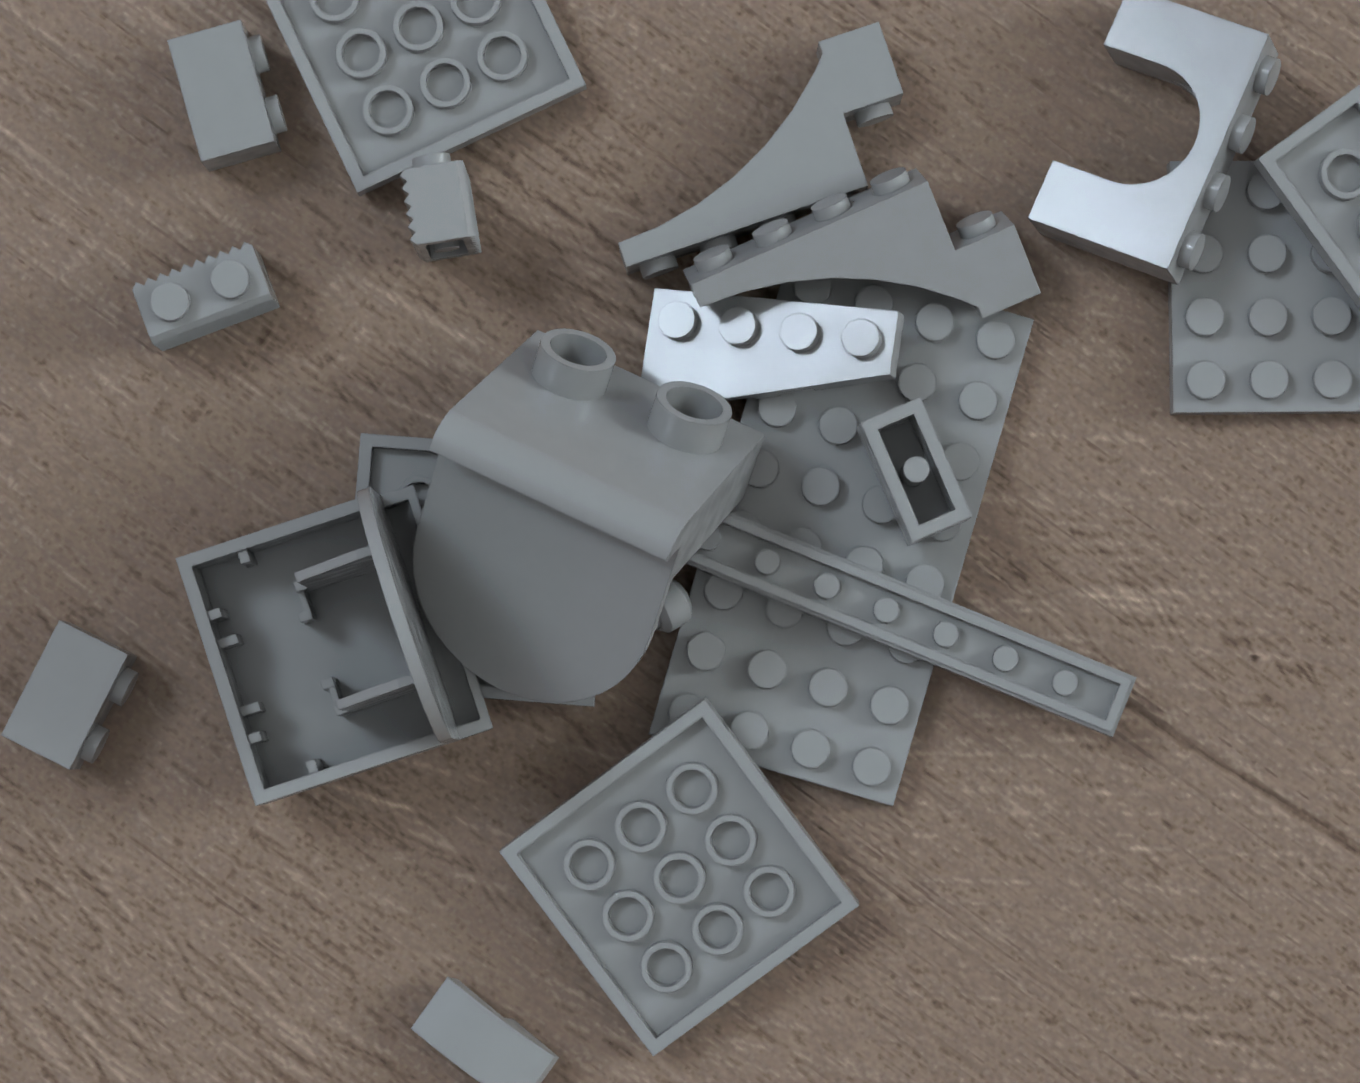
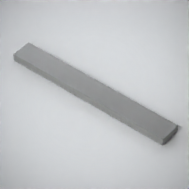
[686,512,1137,737]

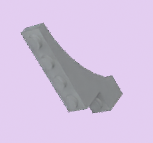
[618,22,903,279]
[683,167,1041,318]

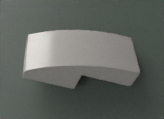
[411,977,559,1083]

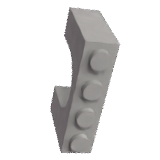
[1028,0,1281,285]

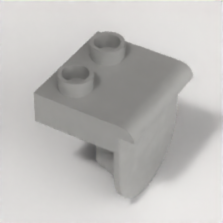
[412,328,765,703]
[175,484,493,806]

